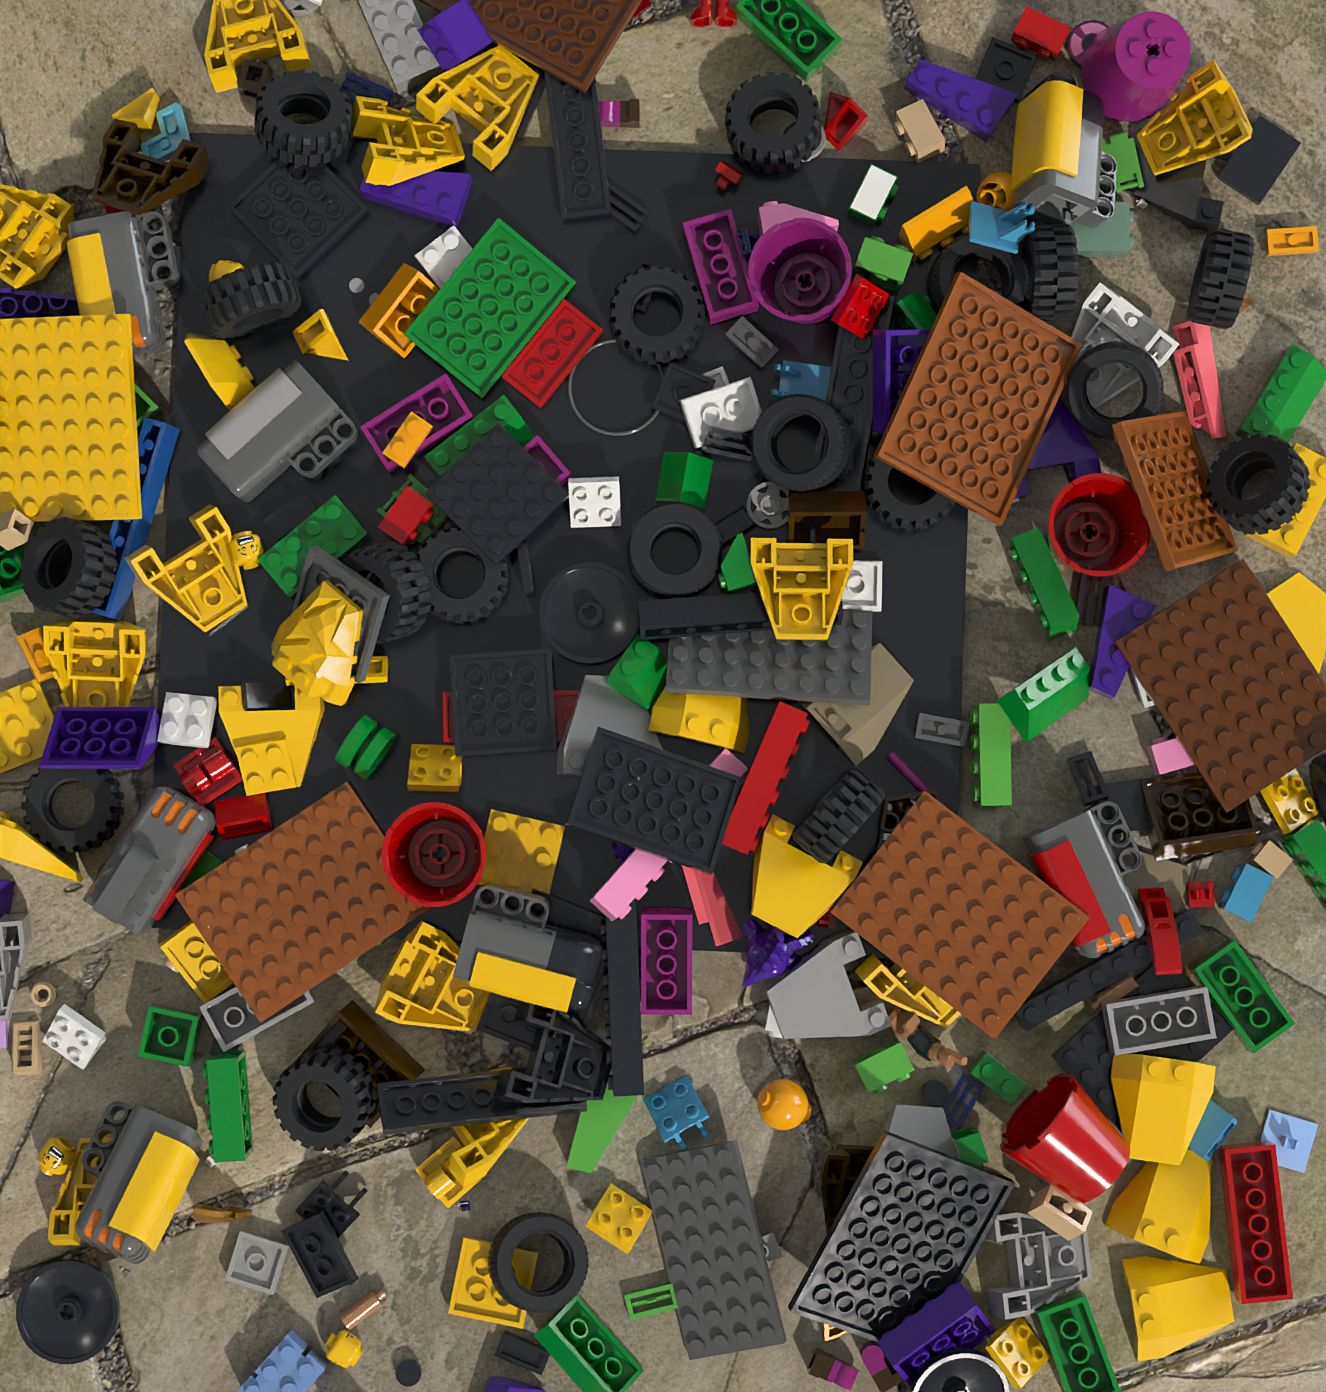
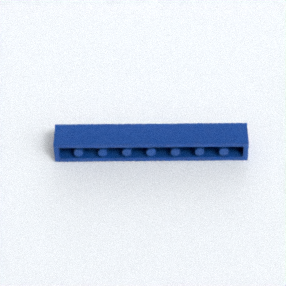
[92,417,180,621]

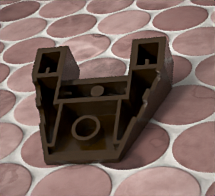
[92,119,210,215]

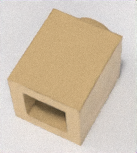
[0,508,34,551]
[1248,840,1293,879]

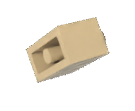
[894,99,945,163]
[1027,1184,1093,1241]

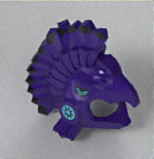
[741,919,815,987]

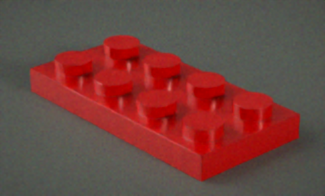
[501,299,603,409]

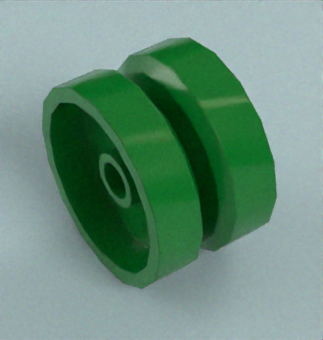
[335,715,396,780]

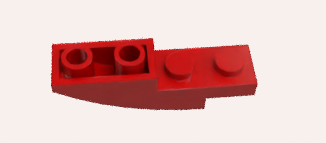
[1138,887,1182,975]

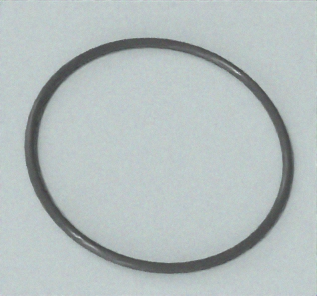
[568,339,664,436]

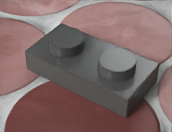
[725,316,779,370]
[914,713,969,747]

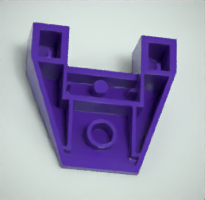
[1014,396,1102,500]

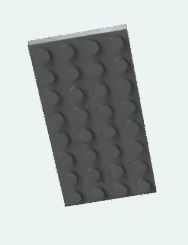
[665,609,872,705]
[641,1140,787,1360]

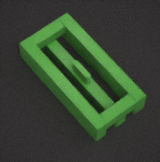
[624,1282,678,1320]

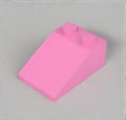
[757,201,839,237]

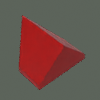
[824,91,868,151]

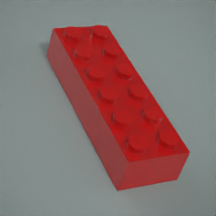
[722,701,810,855]
[1218,1141,1293,1304]

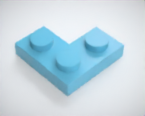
[141,102,191,161]

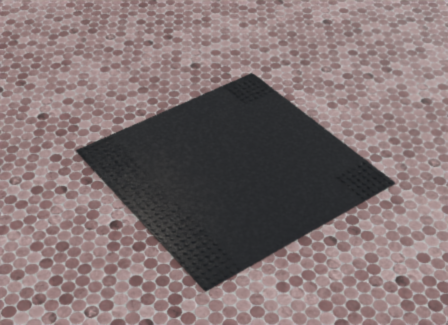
[151,133,980,959]

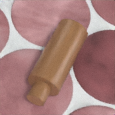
[1089,973,1139,1011]
[339,1287,388,1330]

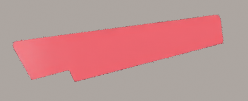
[1172,321,1226,439]
[682,866,743,946]

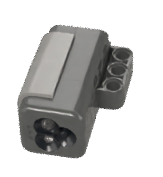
[197,359,358,502]

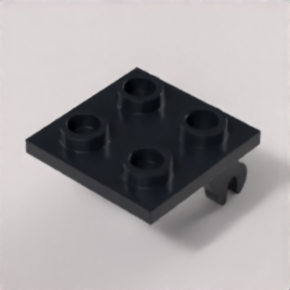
[295,1170,368,1238]

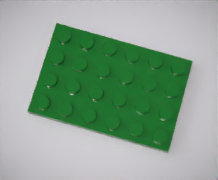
[404,218,576,399]

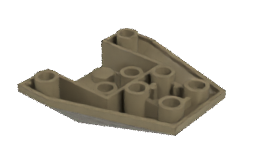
[797,643,914,766]

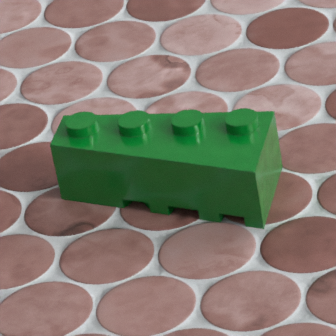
[1008,527,1079,642]

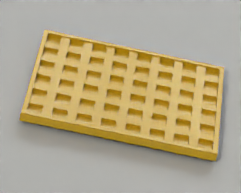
[0,314,142,522]

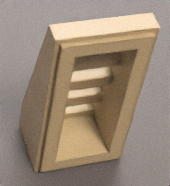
[12,1021,42,1076]

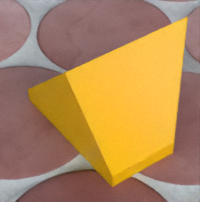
[111,88,160,133]
[292,309,349,361]

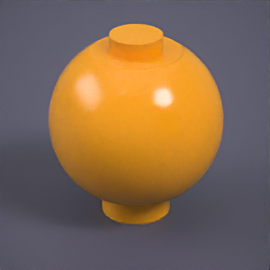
[976,171,1014,211]
[757,1079,812,1130]

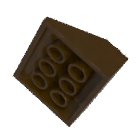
[1140,772,1259,861]
[300,1000,425,1128]

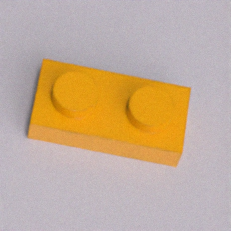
[1265,226,1319,256]
[383,412,433,468]
[16,627,54,684]

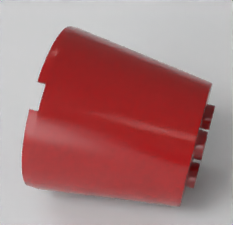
[1048,473,1151,576]
[382,802,486,907]
[1000,1073,1130,1203]

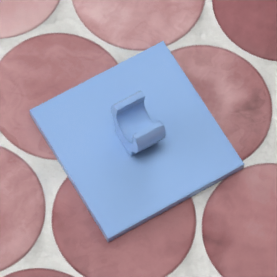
[1260,1109,1318,1173]

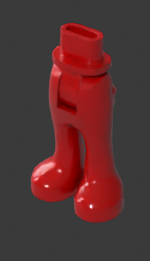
[690,0,737,28]

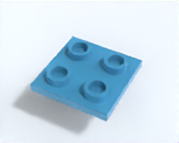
[969,201,1035,254]
[771,360,831,401]
[643,1075,710,1151]

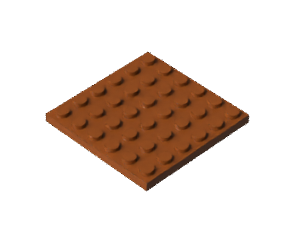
[1112,411,1239,572]

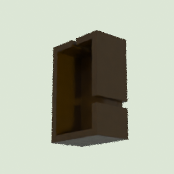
[787,491,866,549]

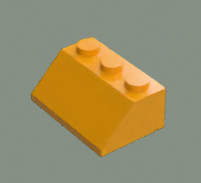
[898,186,973,262]
[359,263,439,358]

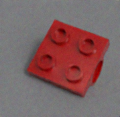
[831,274,890,339]
[173,737,243,806]

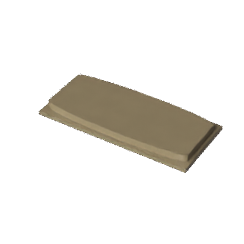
[1122,852,1192,913]

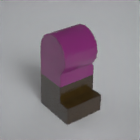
[599,99,640,128]
[860,1341,903,1392]
[807,1348,859,1390]

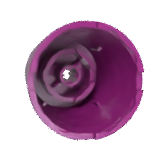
[1081,11,1191,122]
[748,218,852,324]

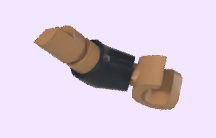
[888,1006,967,1068]

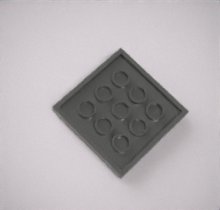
[291,545,390,683]

